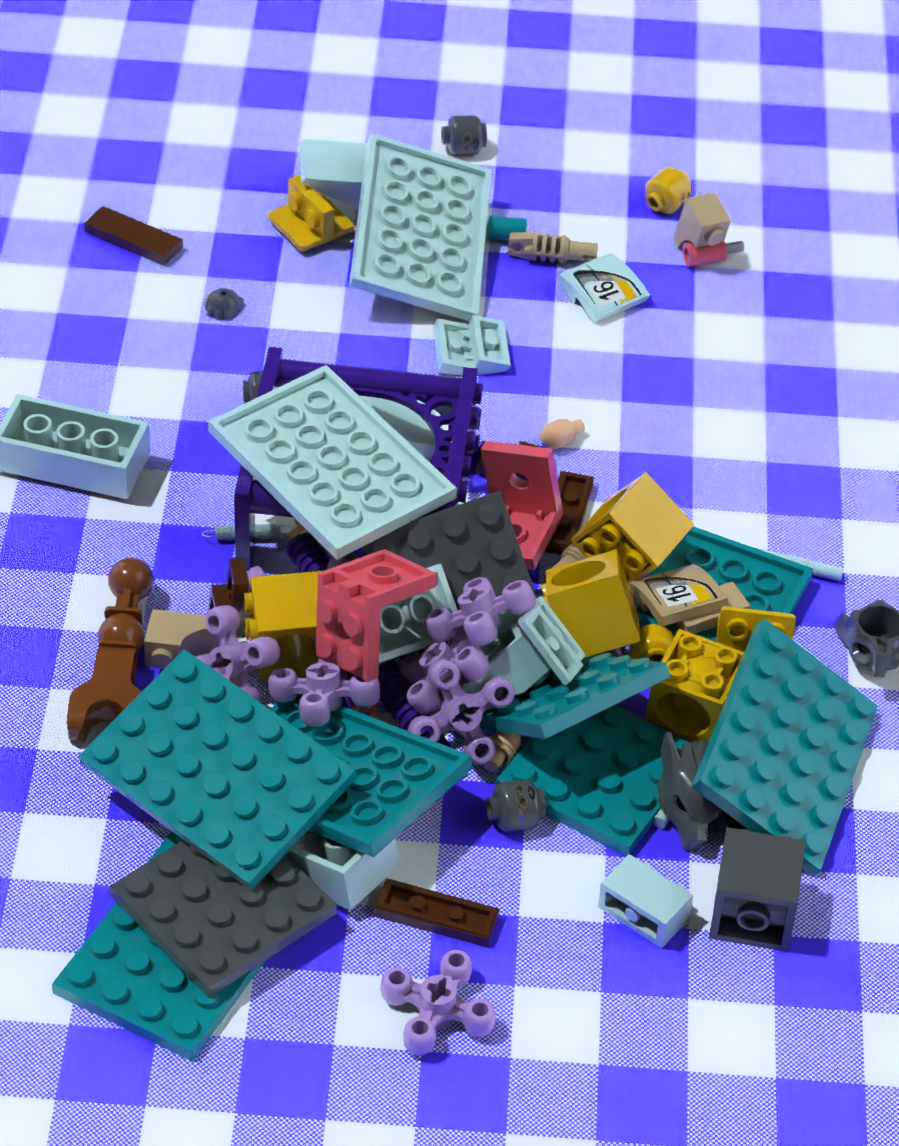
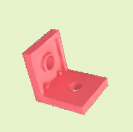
[481,441,564,570]
[316,549,437,681]

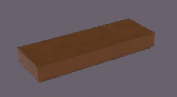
[84,206,183,265]
[544,471,595,555]
[373,878,500,948]

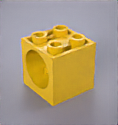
[571,472,695,582]
[542,549,640,658]
[244,571,322,682]
[646,629,744,743]

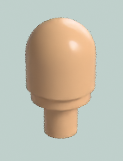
[540,419,585,450]
[484,731,521,772]

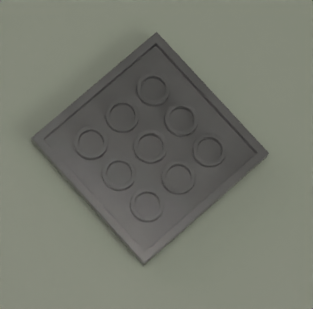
[362,491,537,660]
[109,840,337,998]

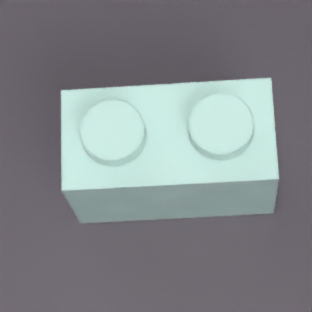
[598,854,693,949]

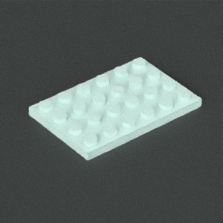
[349,133,492,321]
[208,365,457,560]

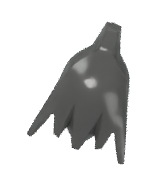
[834,600,899,678]
[657,732,723,851]

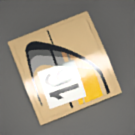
[628,564,728,626]

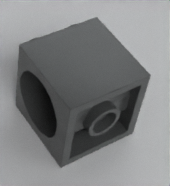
[709,827,806,952]

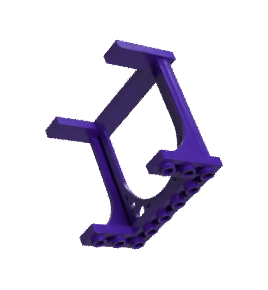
[234,347,483,571]

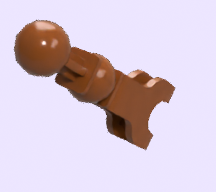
[67,557,154,741]

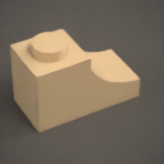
[672,192,731,249]
[144,609,219,669]

